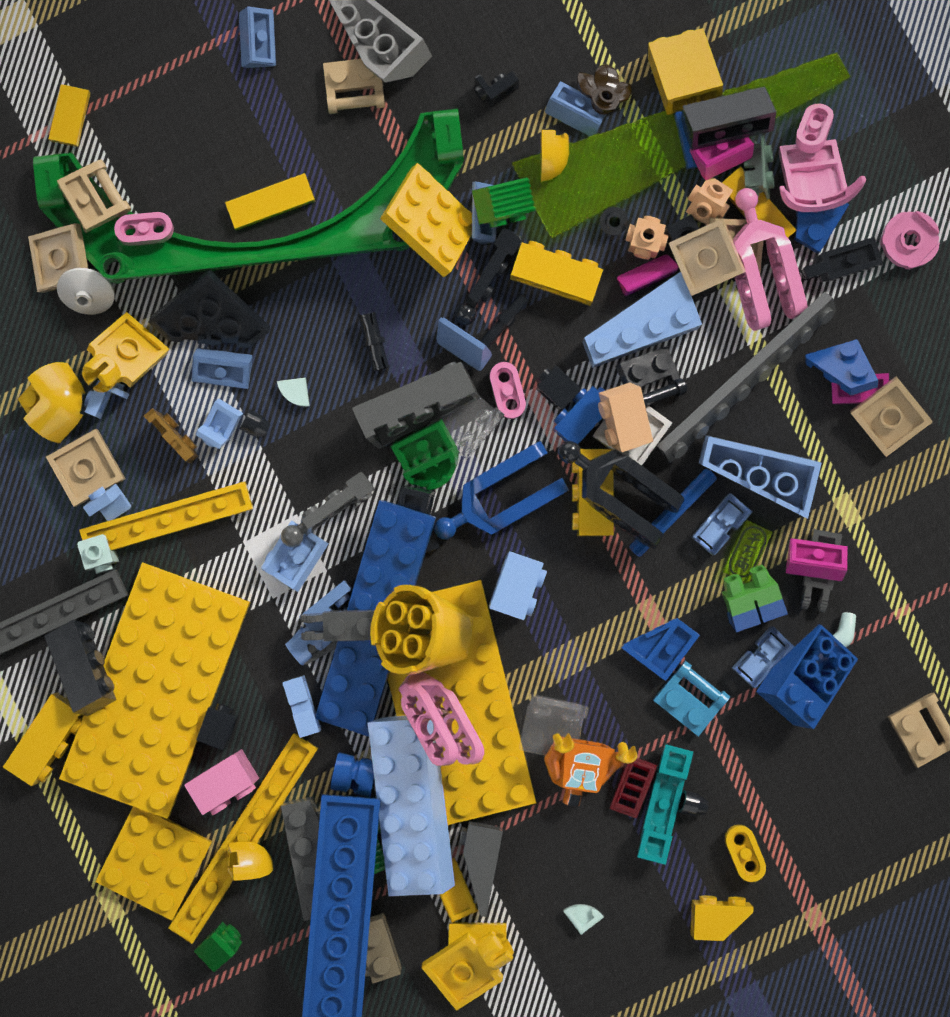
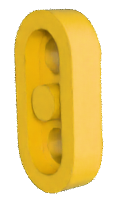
[725,825,766,882]

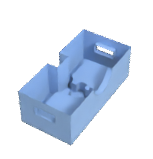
[691,493,752,555]
[732,626,795,688]
[283,675,322,738]

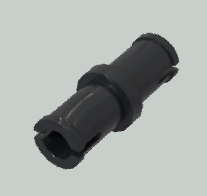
[358,312,390,372]

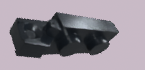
[800,237,883,283]

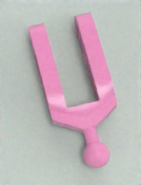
[733,188,808,331]
[399,672,484,766]

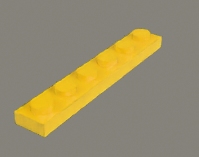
[79,481,254,551]

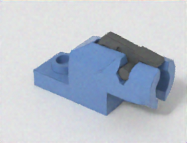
[285,580,353,665]

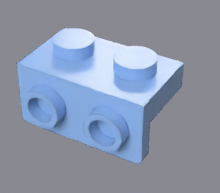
[261,521,329,592]

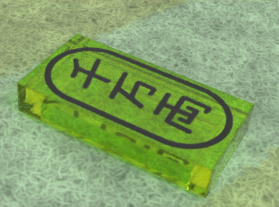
[721,520,773,583]

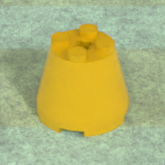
[370,585,473,675]

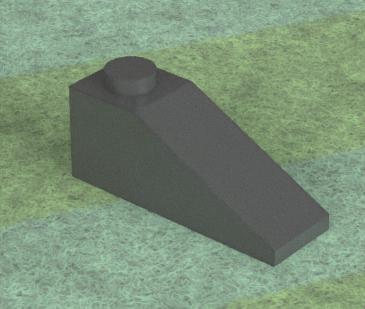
[459,821,503,917]

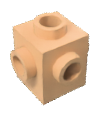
[686,177,733,225]
[625,216,669,260]

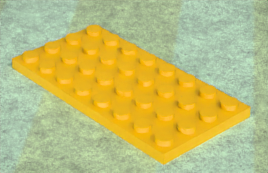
[59,562,250,819]
[388,580,536,825]

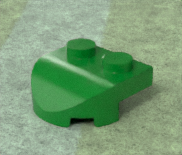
[391,419,459,490]

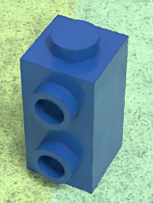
[553,386,605,444]

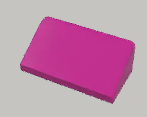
[690,137,754,180]
[617,255,679,296]
[786,538,848,581]

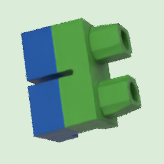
[721,565,788,632]

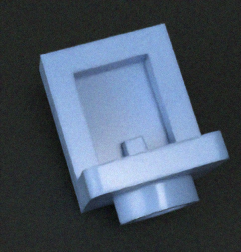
[84,381,129,419]
[196,399,243,449]
[83,484,131,521]

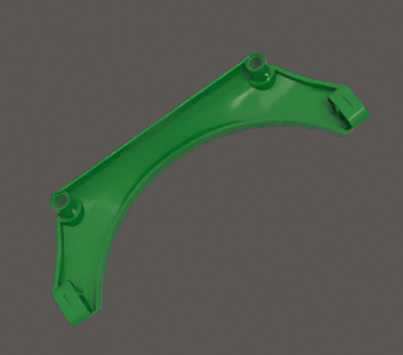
[33,109,464,284]

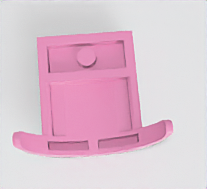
[778,139,866,212]

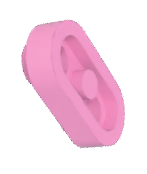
[796,104,834,153]
[114,212,174,246]
[490,362,526,419]

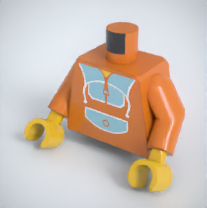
[544,733,637,807]

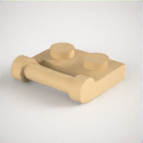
[323,59,385,114]
[57,159,131,233]
[888,692,950,768]

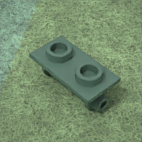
[744,135,774,199]

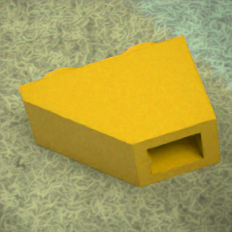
[691,895,753,941]

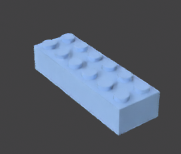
[368,716,455,896]

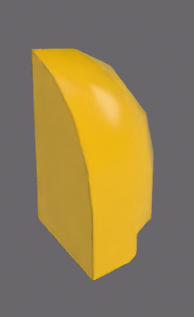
[541,130,569,182]
[228,842,273,881]

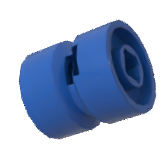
[331,753,374,798]

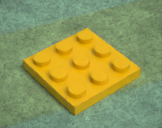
[380,163,472,277]
[95,807,213,920]

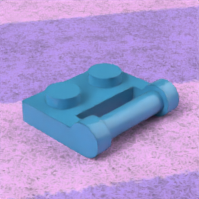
[653,660,730,737]

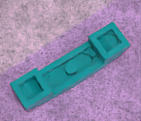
[637,744,693,865]

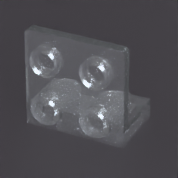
[426,397,505,460]
[519,693,589,755]

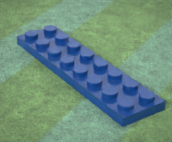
[315,500,436,737]
[302,794,380,1017]

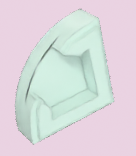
[277,378,310,407]
[563,904,604,935]

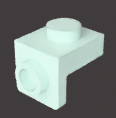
[77,534,119,574]

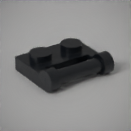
[615,346,687,408]

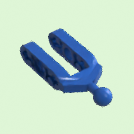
[434,441,569,540]

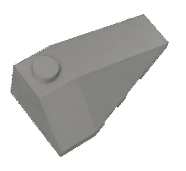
[329,0,432,83]

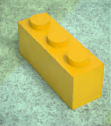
[510,241,603,306]
[572,449,614,536]
[3,693,83,786]

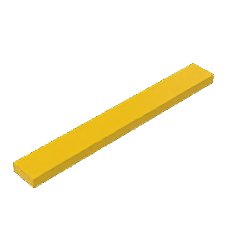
[168,733,318,944]

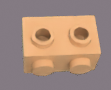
[598,383,653,452]

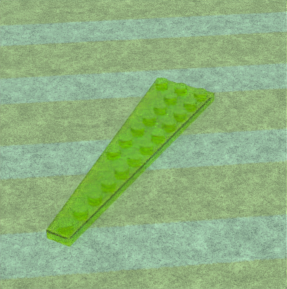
[511,52,851,239]

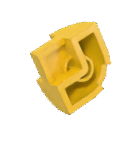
[18,362,85,443]

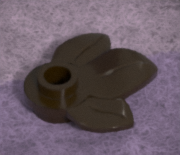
[577,64,632,115]

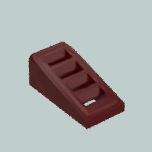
[609,757,657,819]

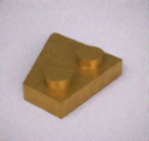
[144,408,198,463]

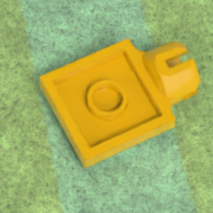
[82,312,169,393]
[422,930,514,1011]

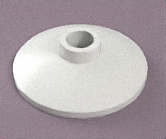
[57,268,115,315]

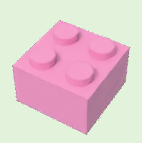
[184,749,259,816]

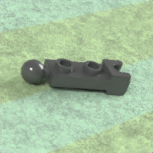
[281,472,375,547]

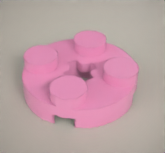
[880,211,940,270]

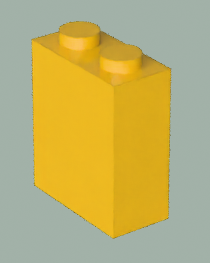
[648,28,723,115]

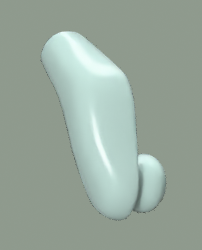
[833,612,856,647]

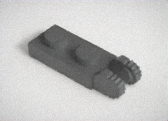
[800,529,842,613]
[300,610,375,641]

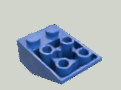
[756,624,858,729]

